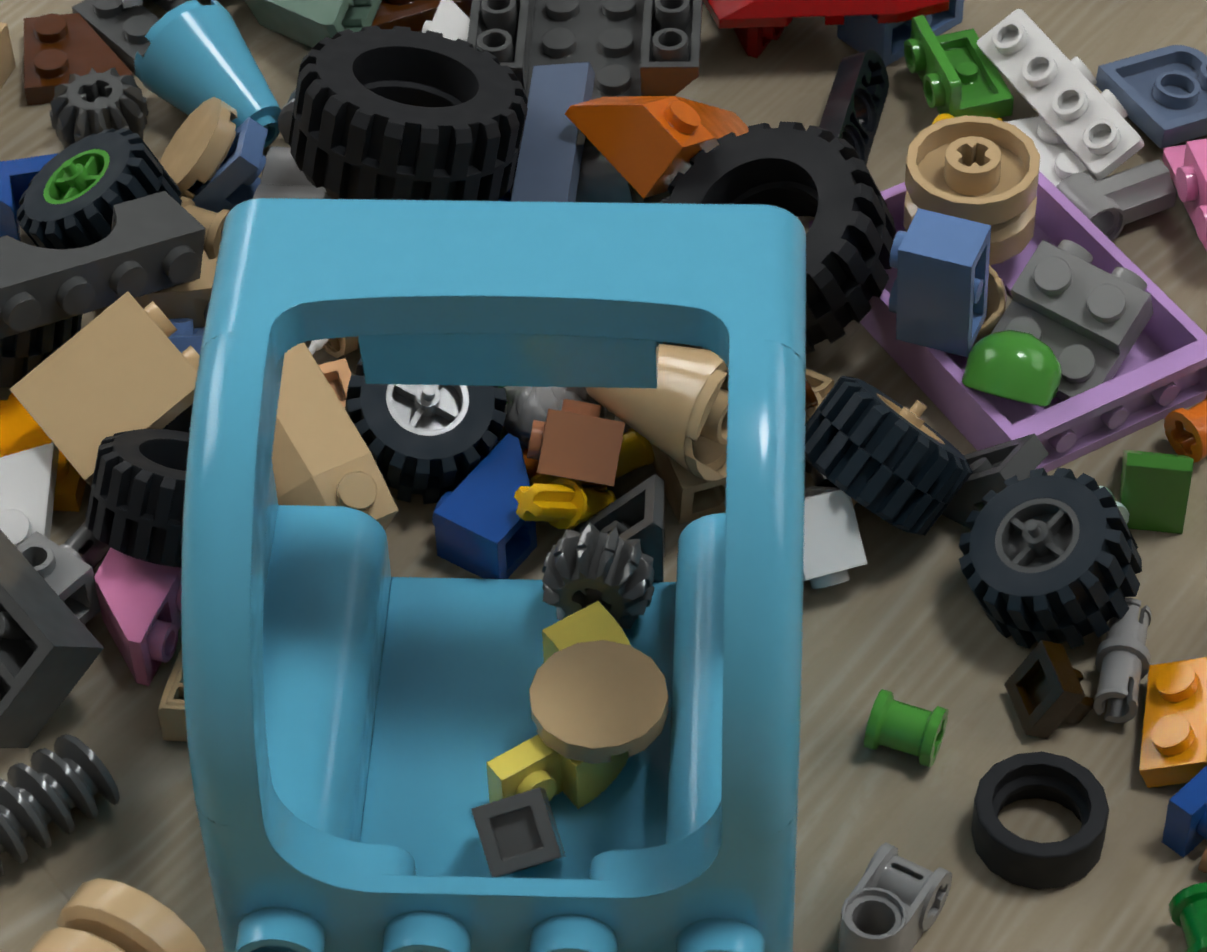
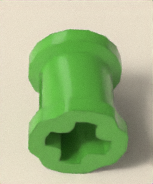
[864,689,949,768]

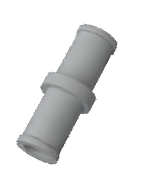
[1093,598,1152,723]

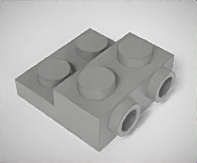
[991,239,1153,401]

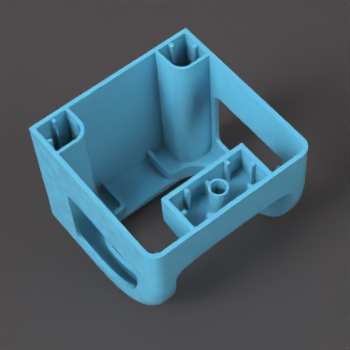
[181,198,806,952]

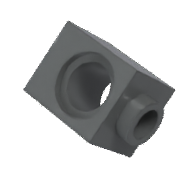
[471,787,566,877]

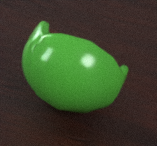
[962,330,1062,406]

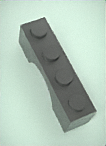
[0,191,206,339]

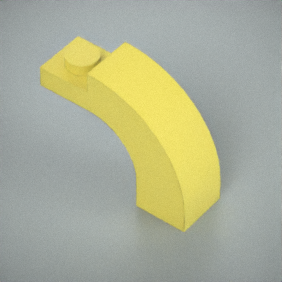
[486,601,631,809]

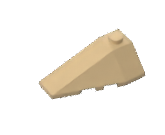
[272,342,399,530]

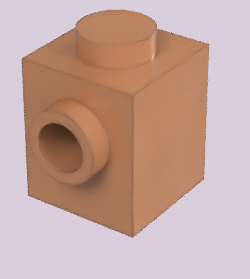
[527,399,625,487]

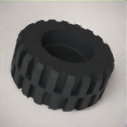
[288,26,528,201]
[660,121,896,354]

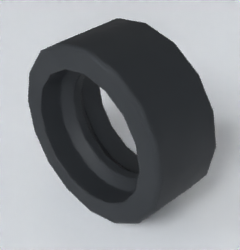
[971,752,1109,890]

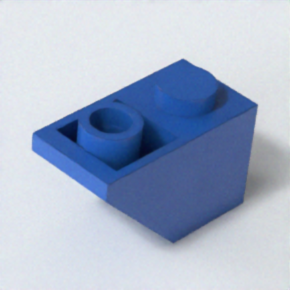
[432,433,537,579]

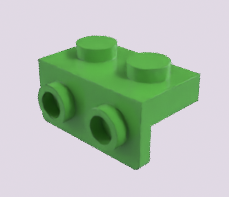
[904,15,1014,118]

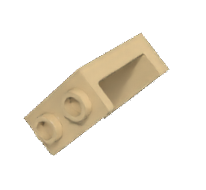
[9,291,200,486]

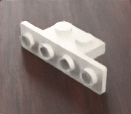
[977,9,1144,180]

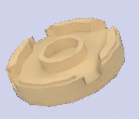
[160,97,238,199]
[529,640,668,764]

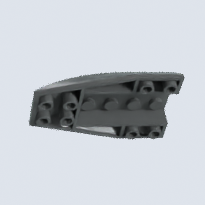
[467,0,703,100]

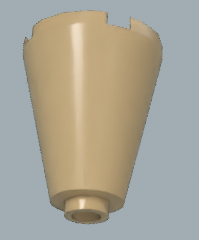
[586,344,729,481]

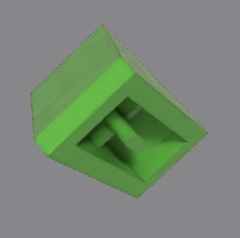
[1119,449,1194,534]

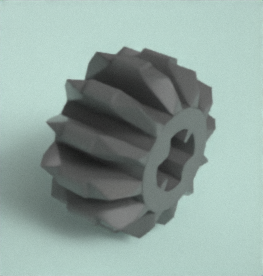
[49,67,148,149]
[542,522,655,630]

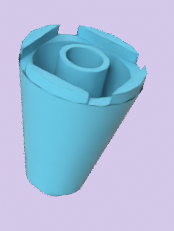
[134,0,281,148]

